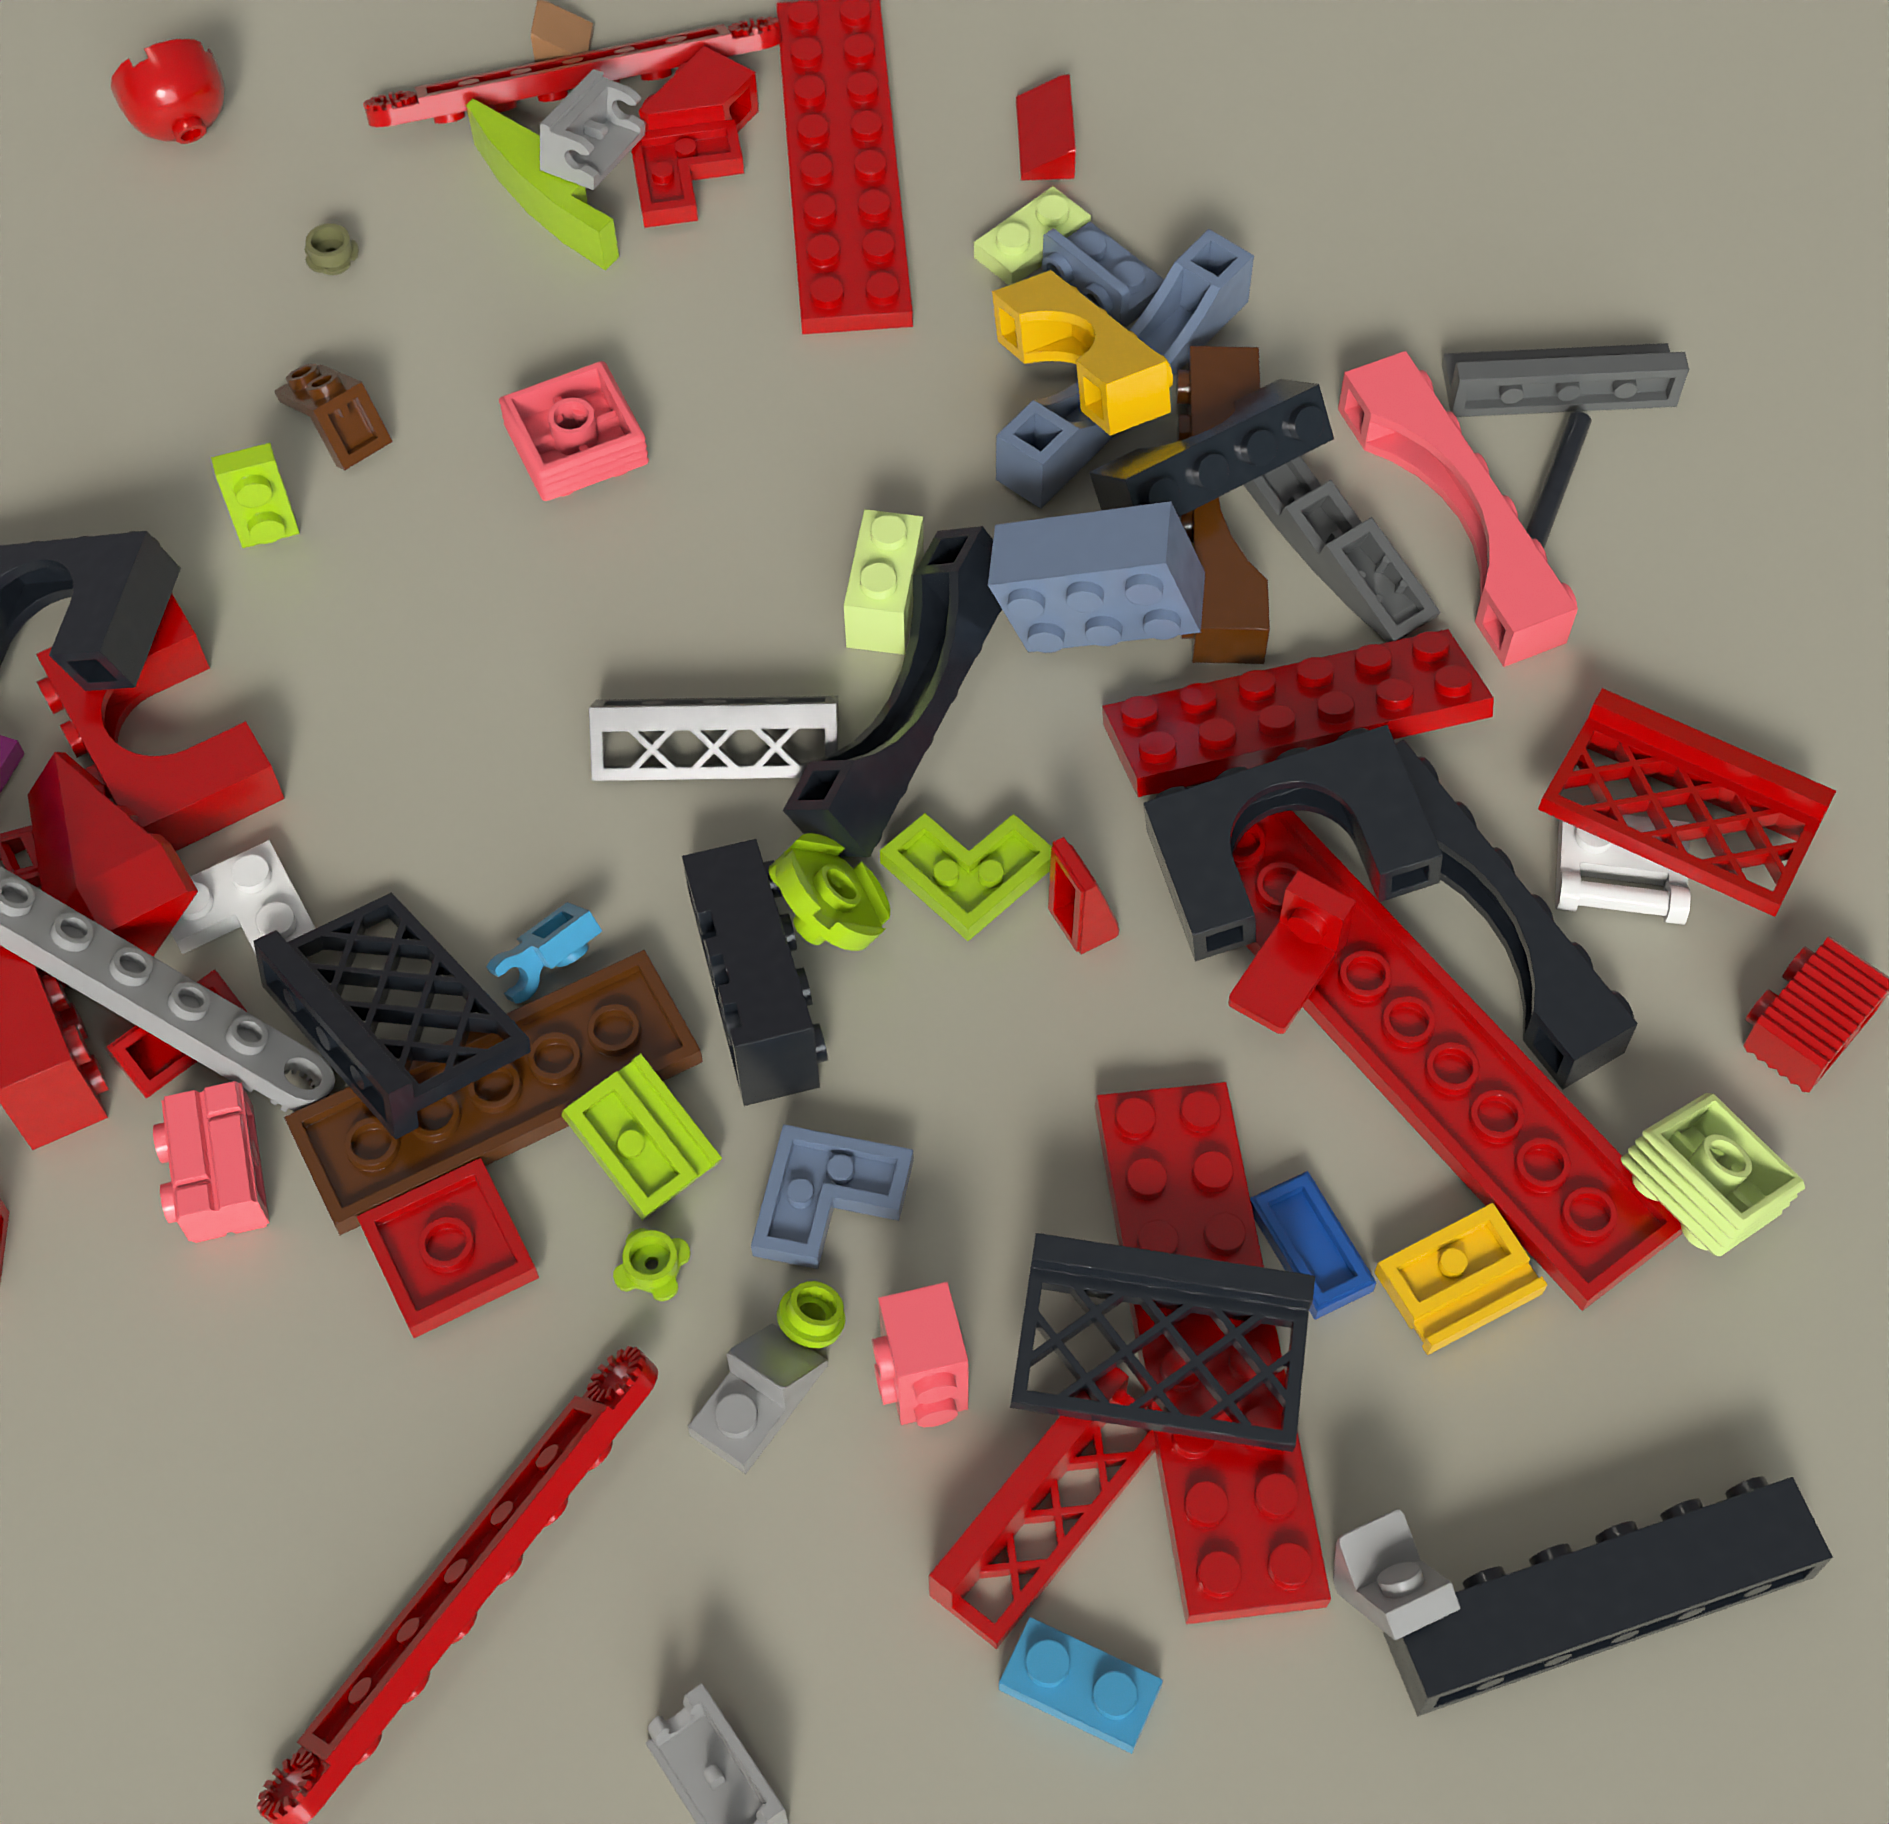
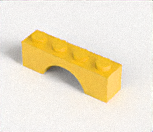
[992,270,1173,436]

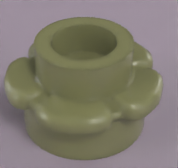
[304,223,359,275]

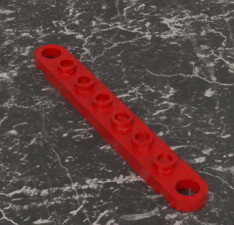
[363,16,782,127]
[257,1346,658,1824]

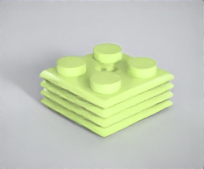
[1621,1093,1805,1256]

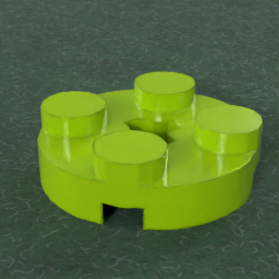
[769,833,891,951]

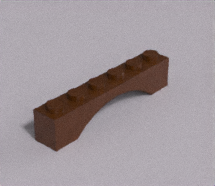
[1176,346,1270,664]

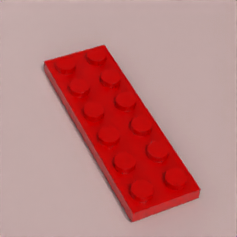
[1102,629,1494,797]

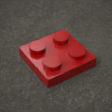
[356,1158,539,1339]

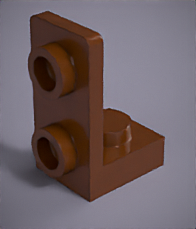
[274,363,393,471]

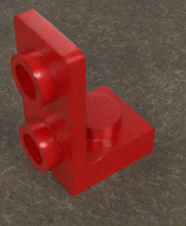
[1228,870,1356,1034]

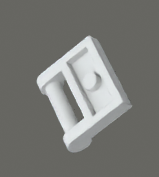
[1555,815,1691,925]

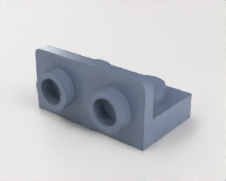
[1042,222,1164,327]

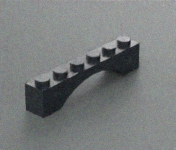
[782,526,1002,857]
[1396,739,1638,1090]

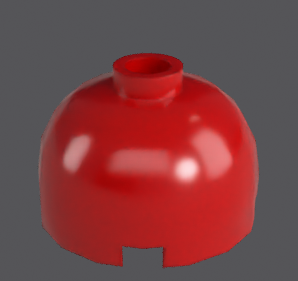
[111,39,225,144]

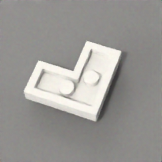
[171,840,316,955]

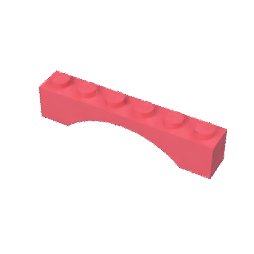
[1338,351,1578,667]

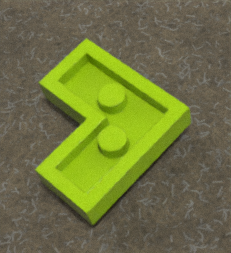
[880,813,1052,941]

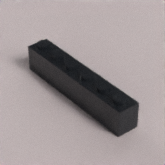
[1383,1476,1833,1717]

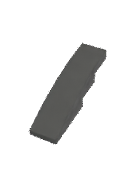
[1244,456,1441,642]

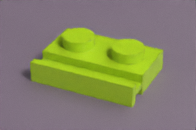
[561,1054,722,1221]

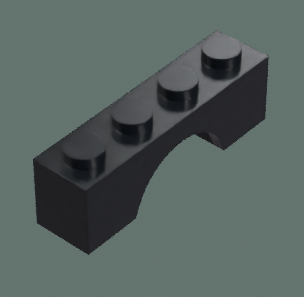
[1089,379,1334,517]

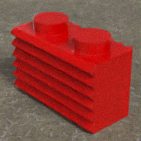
[1743,936,1889,1093]

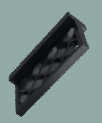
[253,892,531,1140]
[1010,1233,1315,1452]

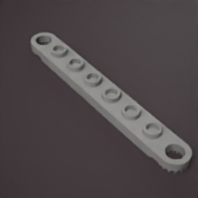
[0,866,335,1113]

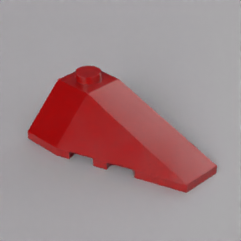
[27,752,198,957]

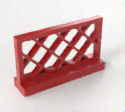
[1538,688,1836,917]

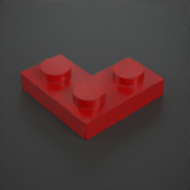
[631,119,744,228]

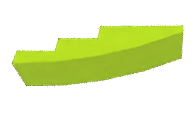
[466,99,619,271]

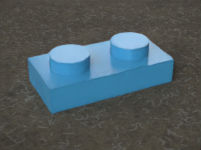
[999,1617,1163,1754]

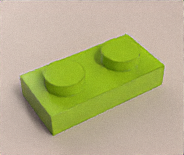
[211,442,300,548]

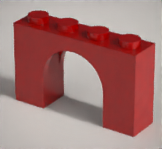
[36,593,285,851]

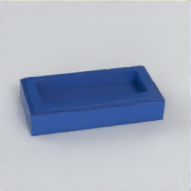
[1250,1171,1377,1320]

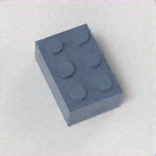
[988,501,1205,653]

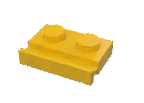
[1374,1203,1548,1355]

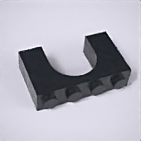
[0,531,181,691]
[1143,725,1443,962]

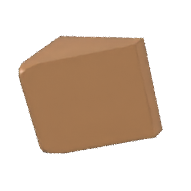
[531,0,594,62]

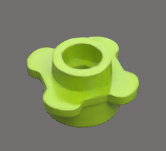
[613,1228,691,1301]

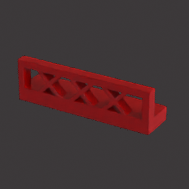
[929,1359,1156,1649]

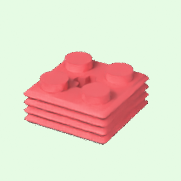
[499,361,649,501]

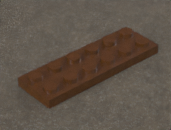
[284,950,703,1235]

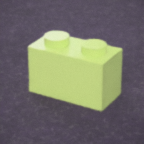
[843,509,924,655]

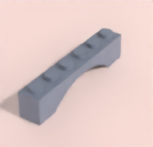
[996,229,1254,509]

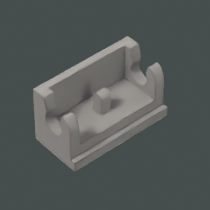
[540,69,645,190]
[645,1683,788,1824]

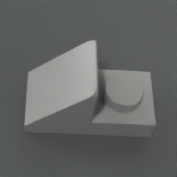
[688,1323,828,1474]
[1333,1509,1461,1640]

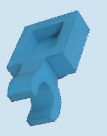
[486,902,602,1004]

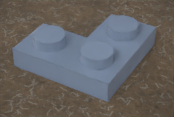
[751,1125,914,1269]

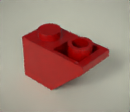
[639,46,759,132]

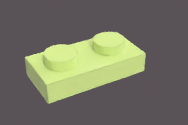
[974,186,1091,285]

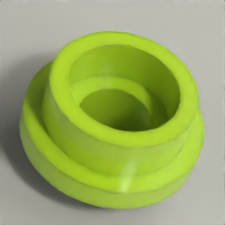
[777,1281,845,1348]

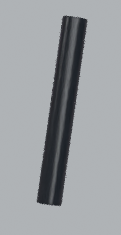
[1526,411,1592,548]

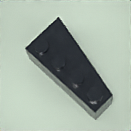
[682,839,828,1106]

